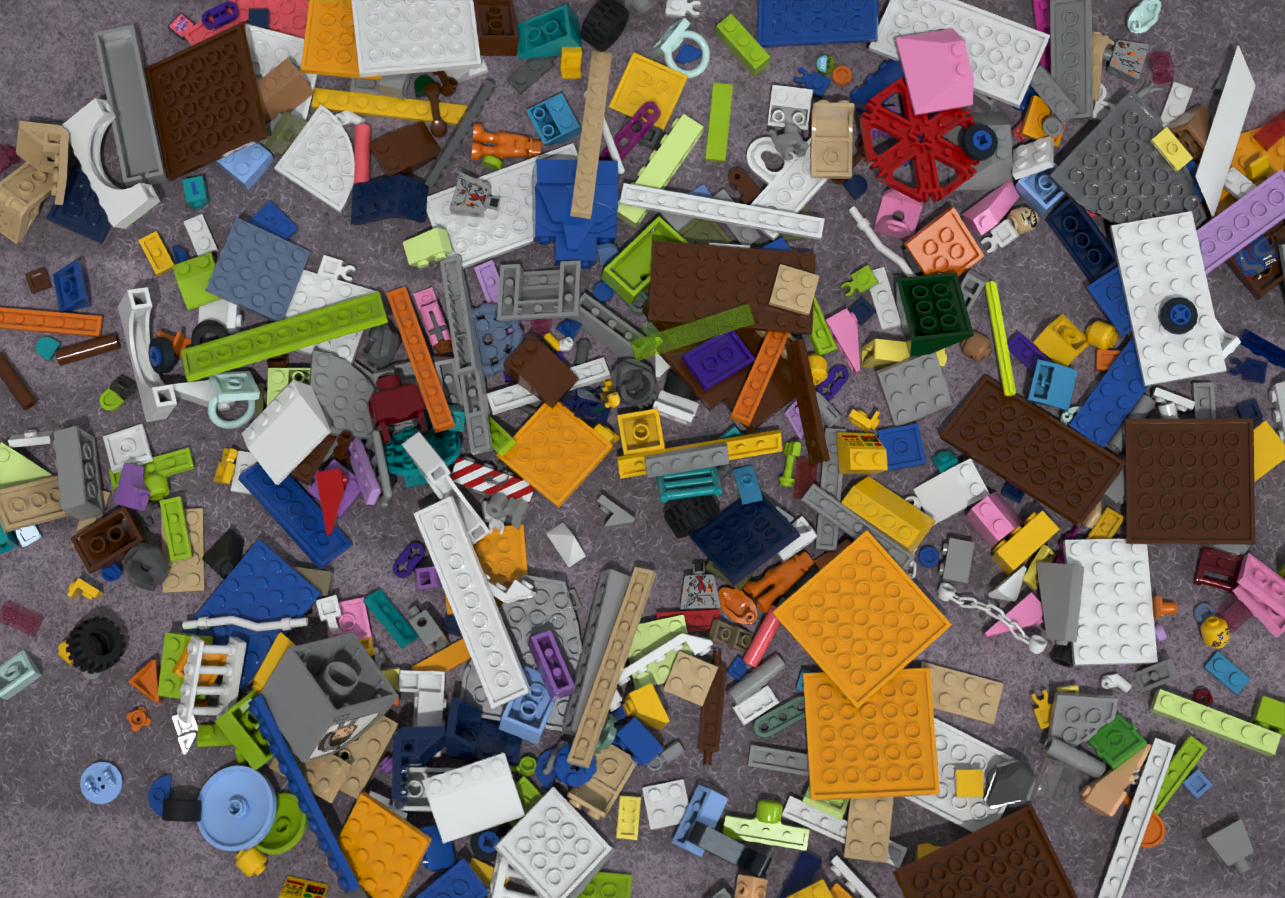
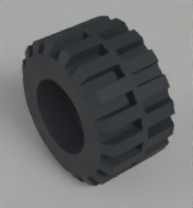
[580,0,630,52]
[664,495,721,538]
[66,617,125,674]

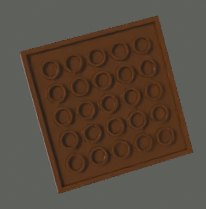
[145,23,268,181]
[1125,419,1255,545]

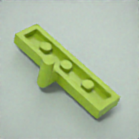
[197,724,246,766]

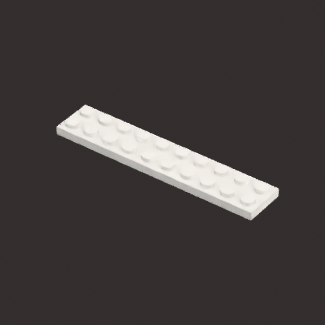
[414,496,532,709]

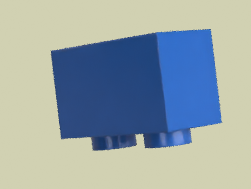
[616,717,664,768]

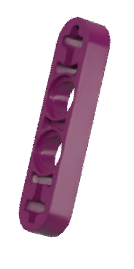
[601,102,661,161]

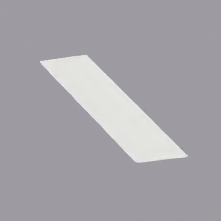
[1196,45,1255,217]

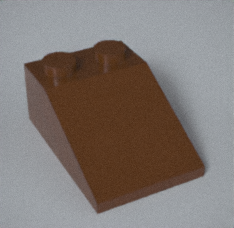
[473,0,519,56]
[369,121,441,177]
[503,334,579,409]
[70,506,149,573]

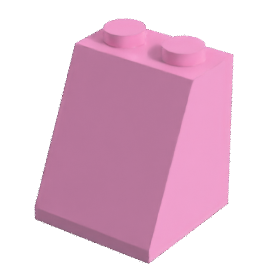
[965,492,1023,549]

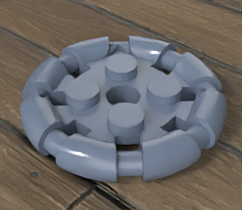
[471,303,524,376]

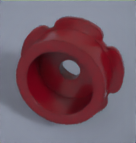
[1192,688,1213,707]

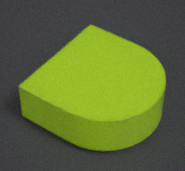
[482,155,503,171]
[99,386,125,412]

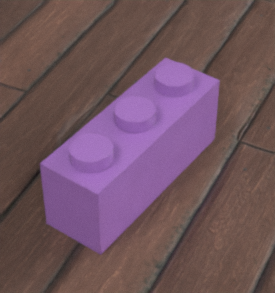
[528,630,575,702]

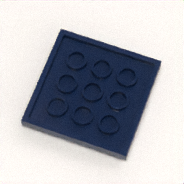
[690,493,801,586]

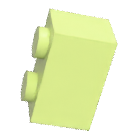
[403,227,453,268]

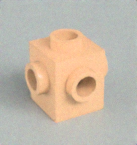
[734,875,768,898]

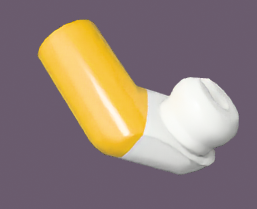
[543,332,574,352]

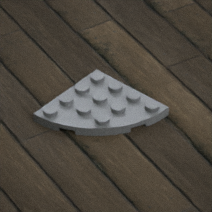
[309,350,388,440]

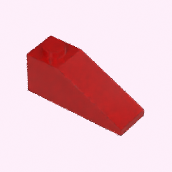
[315,468,348,537]

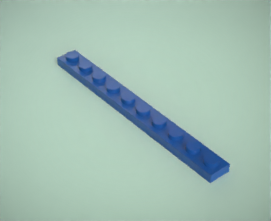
[248,695,360,893]

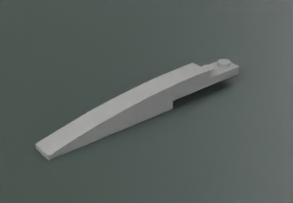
[440,256,493,455]

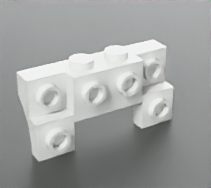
[398,670,446,757]

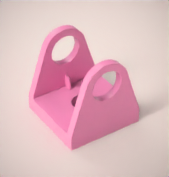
[873,188,923,240]

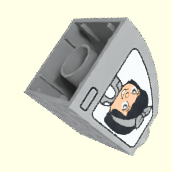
[258,632,399,763]

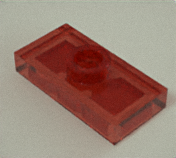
[1253,109,1285,151]
[794,457,817,500]

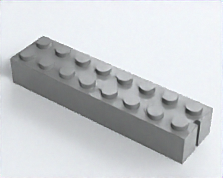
[94,24,168,188]

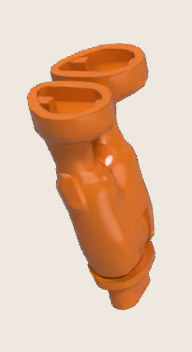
[471,123,542,160]
[743,551,815,616]

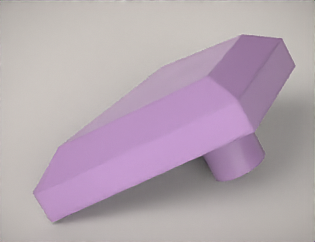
[784,400,804,439]

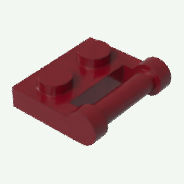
[1194,547,1243,595]

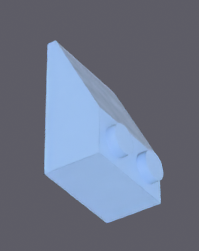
[499,666,556,745]

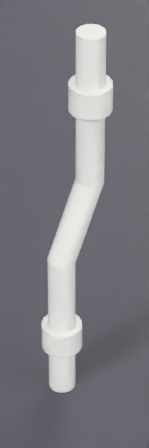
[848,206,916,277]
[182,616,308,632]

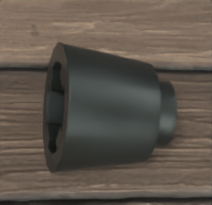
[1051,642,1073,668]

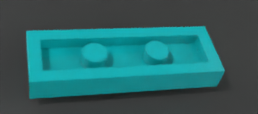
[363,589,419,649]

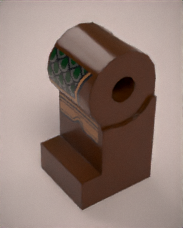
[728,168,761,205]

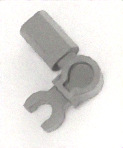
[647,740,685,772]

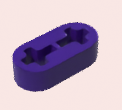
[201,1,239,31]
[817,366,849,401]
[393,543,425,579]

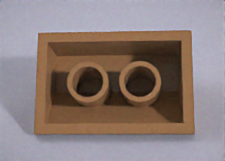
[257,58,314,124]

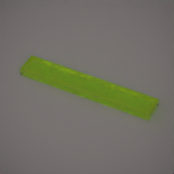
[630,304,755,362]

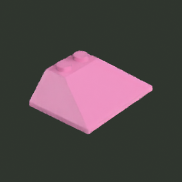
[895,28,974,116]

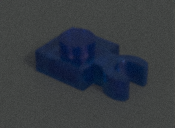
[1228,359,1267,384]

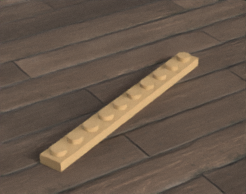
[570,50,612,219]
[567,567,656,769]

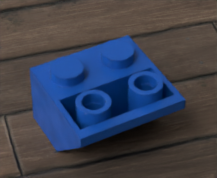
[420,825,457,872]

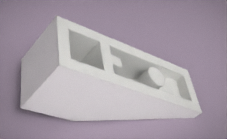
[169,380,235,411]

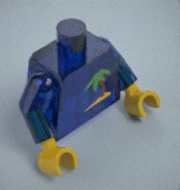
[562,376,620,424]

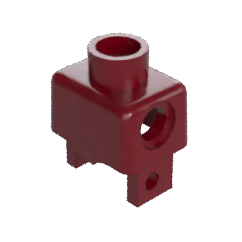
[367,374,429,446]

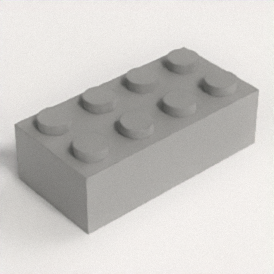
[53,426,104,521]

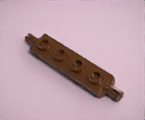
[698,651,727,765]

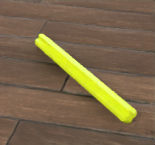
[985,281,1016,397]

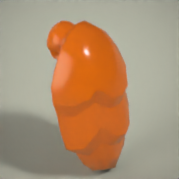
[718,588,757,625]

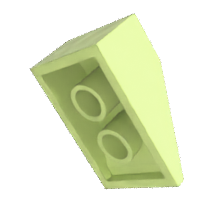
[0,442,54,490]

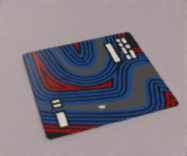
[1233,234,1280,279]

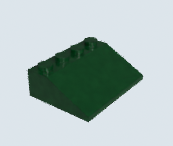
[895,272,974,356]

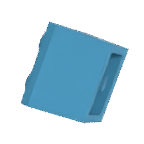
[526,93,581,146]
[1028,359,1078,411]

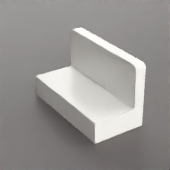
[652,390,699,427]

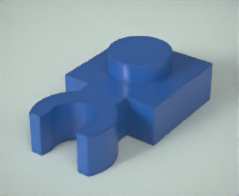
[793,67,831,99]

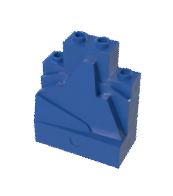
[532,159,618,269]

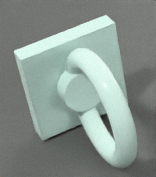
[649,18,710,78]
[208,371,260,429]

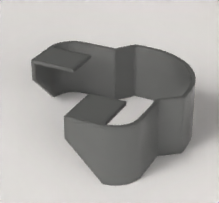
[485,462,509,486]
[136,501,160,527]

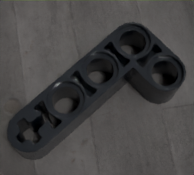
[686,820,772,878]

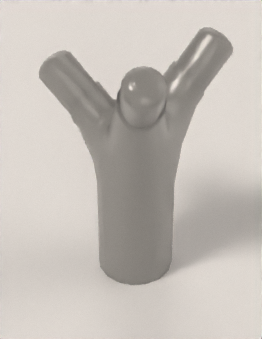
[1136,78,1163,99]

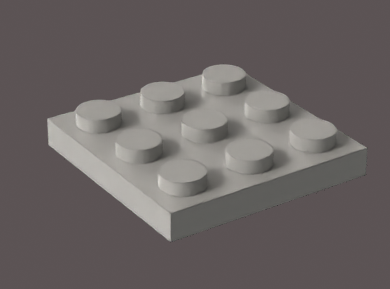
[876,352,952,427]

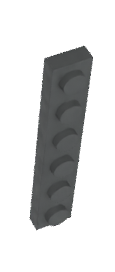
[422,80,494,188]

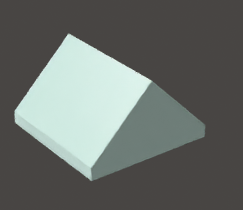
[0,649,42,700]

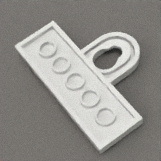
[747,137,853,241]

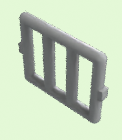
[364,430,392,512]

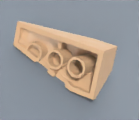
[1079,744,1152,817]

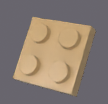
[769,264,819,316]
[663,651,718,706]

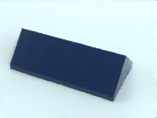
[1045,199,1118,284]

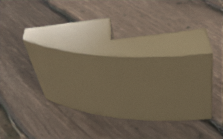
[708,620,754,653]

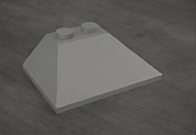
[947,112,1013,191]
[497,260,581,321]
[373,356,464,432]

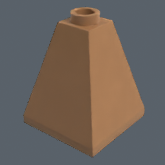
[1164,105,1212,160]

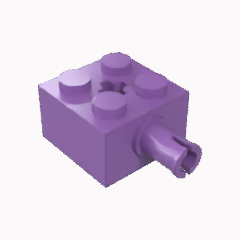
[307,459,362,519]

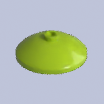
[255,793,308,855]

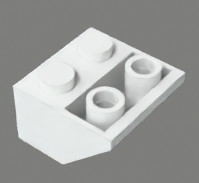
[767,85,814,130]

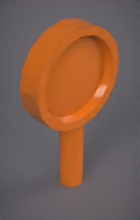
[1123,792,1165,848]

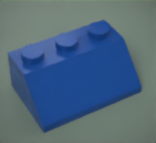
[850,60,904,115]

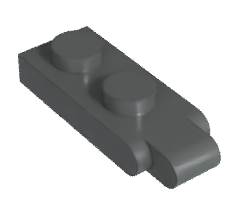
[507,56,558,95]

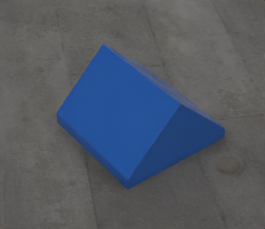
[53,261,92,313]

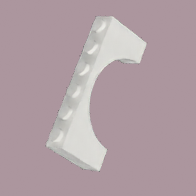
[61,98,160,229]
[118,287,177,422]
[402,432,490,545]

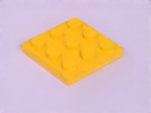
[609,52,689,131]

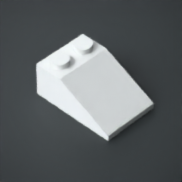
[913,458,990,526]

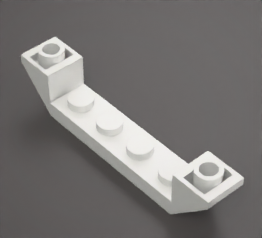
[483,572,537,603]
[610,633,713,712]

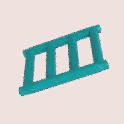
[656,466,722,503]

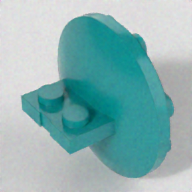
[383,424,462,488]

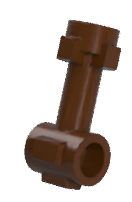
[432,71,458,97]
[333,431,354,466]

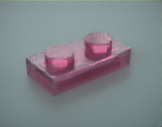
[0,602,44,637]

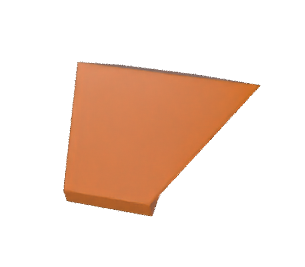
[128,660,163,704]

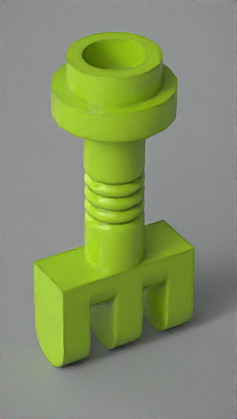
[778,441,801,487]

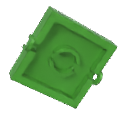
[1087,713,1147,770]

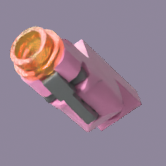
[413,287,453,355]

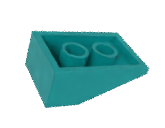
[517,4,582,60]

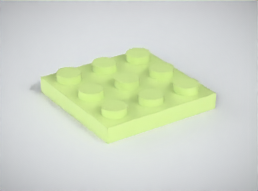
[628,614,692,690]

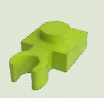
[841,265,879,297]

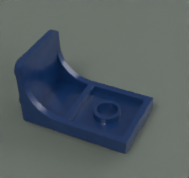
[351,174,428,225]

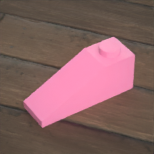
[962,180,1020,236]
[825,308,860,376]
[982,592,1044,639]

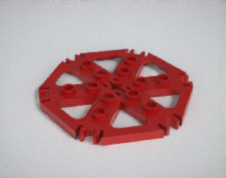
[859,77,980,203]

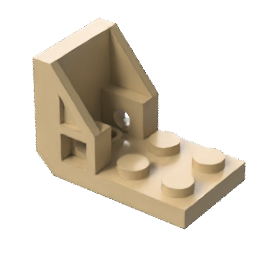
[16,121,69,205]
[0,162,56,244]

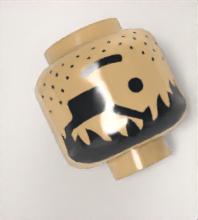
[1007,206,1038,235]

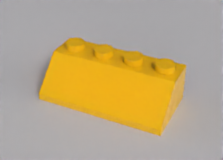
[841,476,936,554]

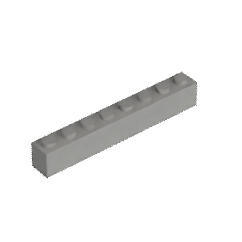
[561,569,631,736]

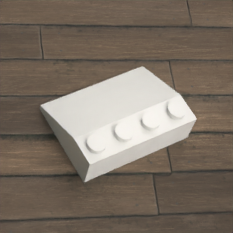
[242,380,331,485]
[422,753,525,843]

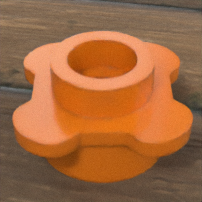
[126,707,151,732]

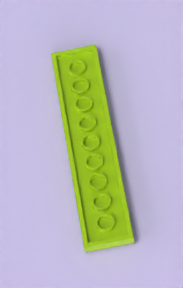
[181,291,388,382]

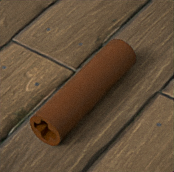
[55,333,120,366]
[0,352,38,410]

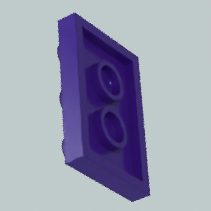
[681,327,756,392]

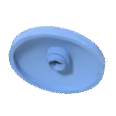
[197,766,277,852]

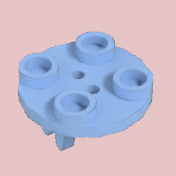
[80,762,123,804]

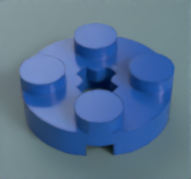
[553,744,597,786]

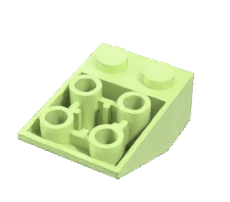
[267,368,310,407]

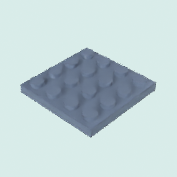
[205,217,310,322]

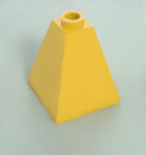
[252,632,296,694]

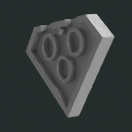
[1047,692,1118,755]

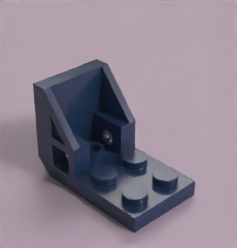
[445,698,522,766]
[392,726,446,809]

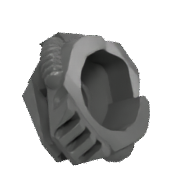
[362,323,401,368]
[611,358,657,410]
[124,542,169,592]
[983,759,1036,809]

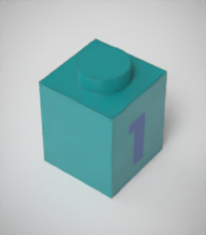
[182,176,210,209]

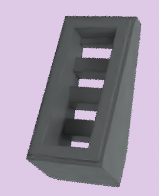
[620,117,665,151]

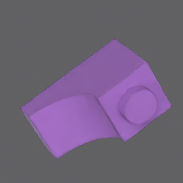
[113,462,151,511]

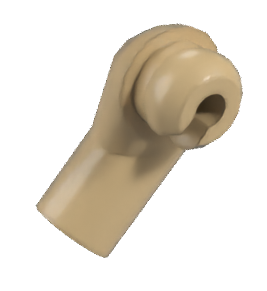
[1084,501,1102,529]

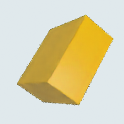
[954,770,984,798]

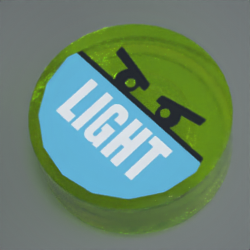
[815,54,836,76]

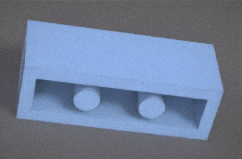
[672,785,728,857]

